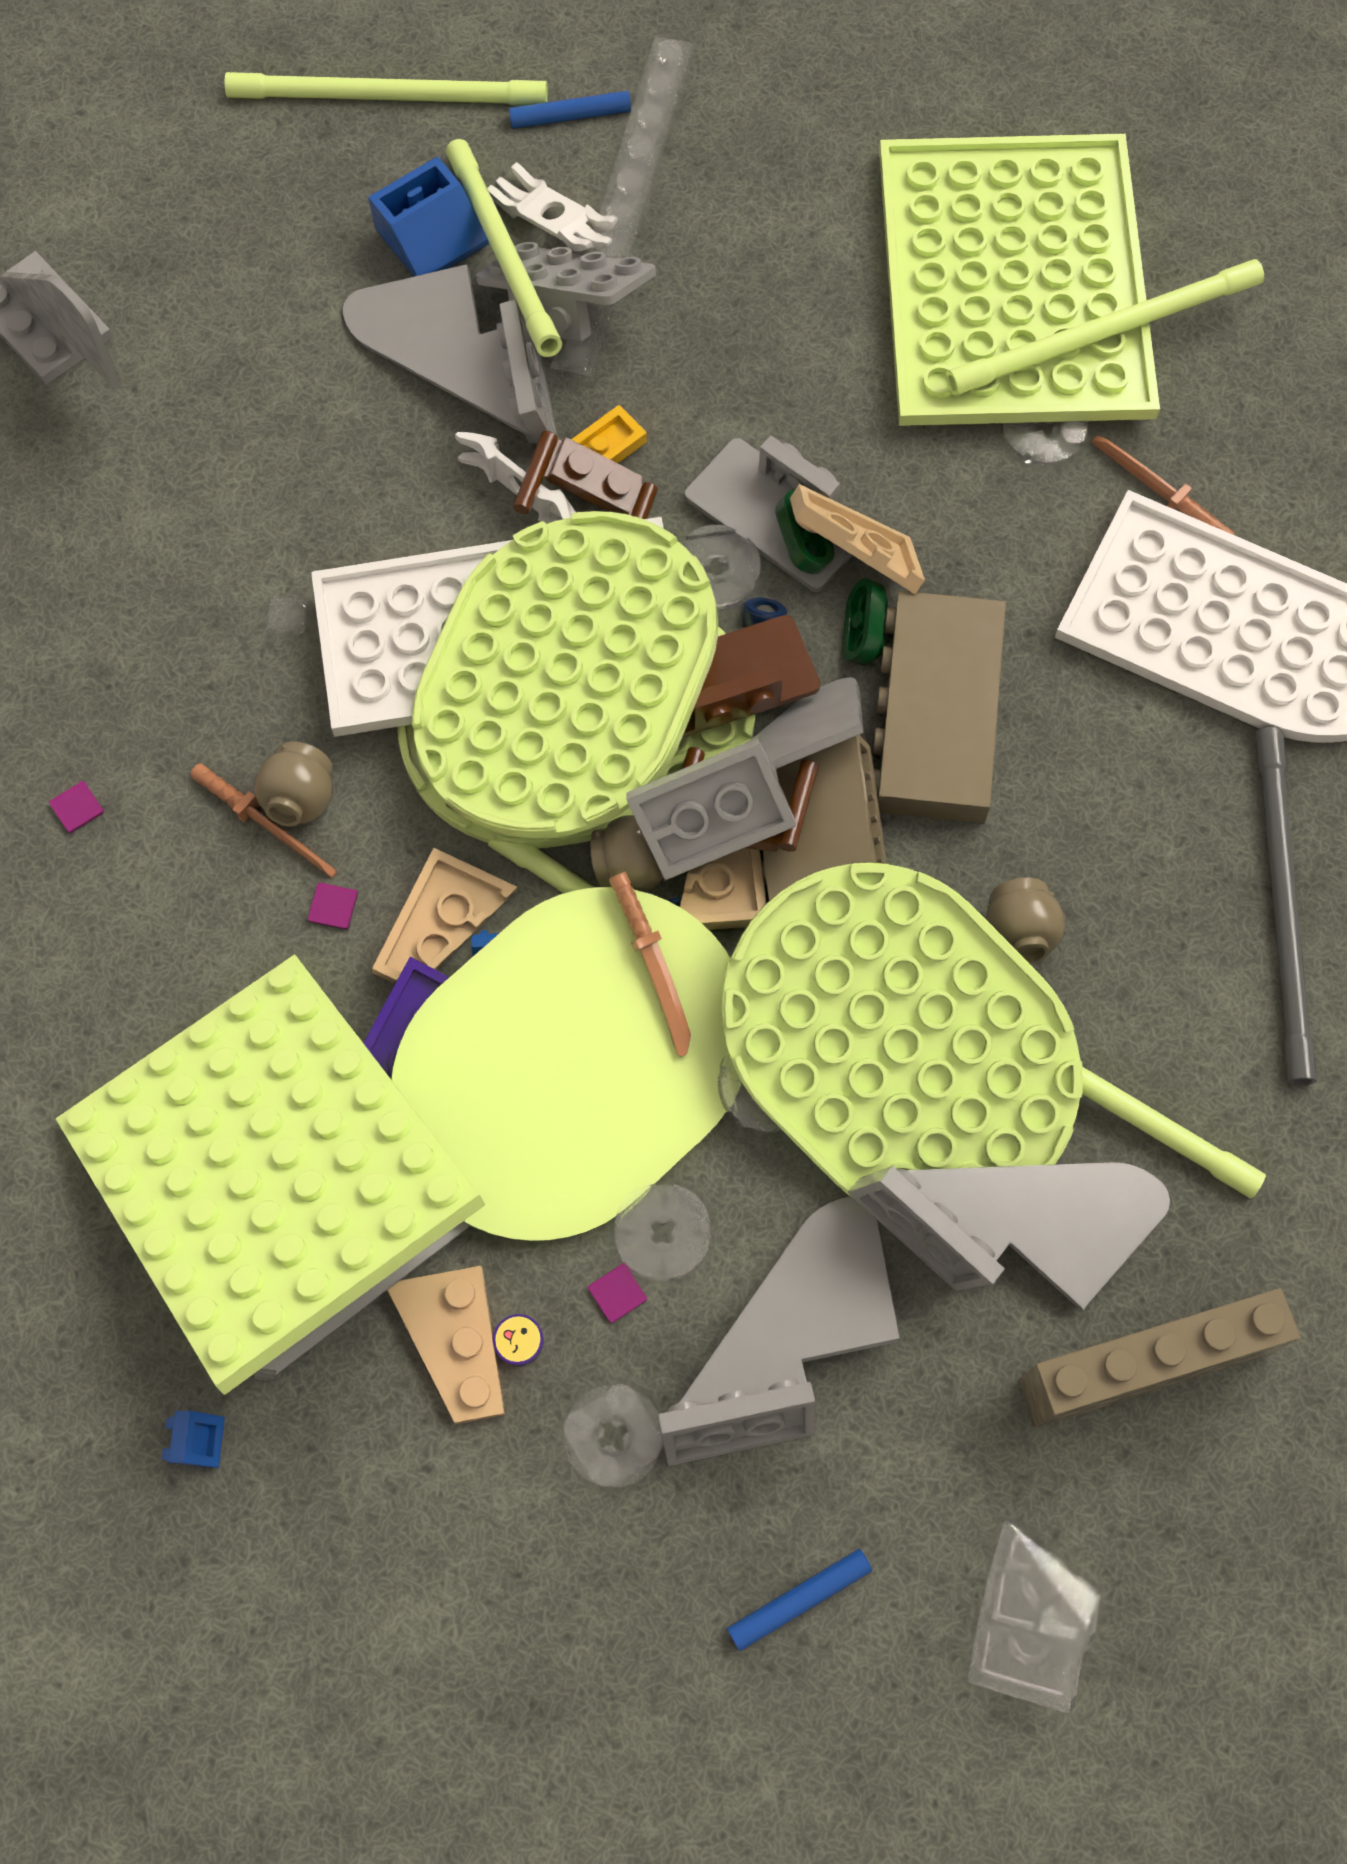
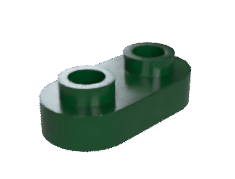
[775,489,835,574]
[842,578,888,666]

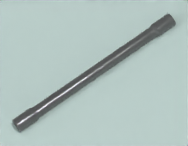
[1255,727,1317,1085]

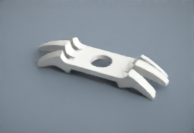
[487,162,618,251]
[455,432,576,523]

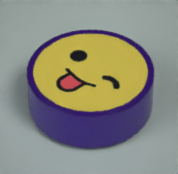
[493,1314,544,1366]

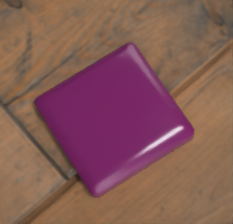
[49,781,104,833]
[308,883,358,930]
[588,1263,647,1324]

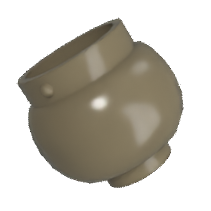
[254,742,333,826]
[590,815,663,892]
[986,877,1065,965]

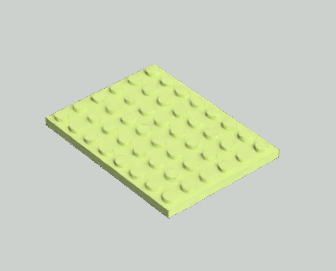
[879,134,1160,426]
[56,954,486,1395]

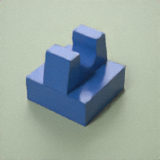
[161,1411,225,1468]

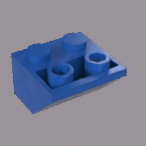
[368,156,489,277]

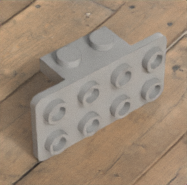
[476,242,656,341]
[685,436,853,592]

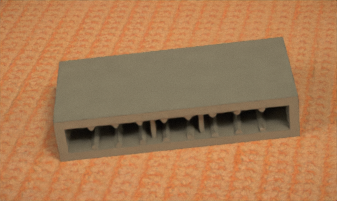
[872,590,1006,824]
[761,735,887,904]
[1019,1288,1301,1428]

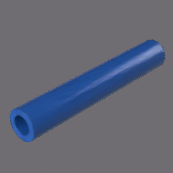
[509,91,631,129]
[727,1548,873,1652]

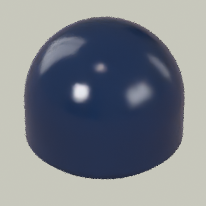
[742,597,787,628]

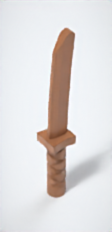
[1091,436,1235,535]
[190,763,337,878]
[609,872,691,1057]

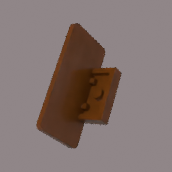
[682,615,820,738]

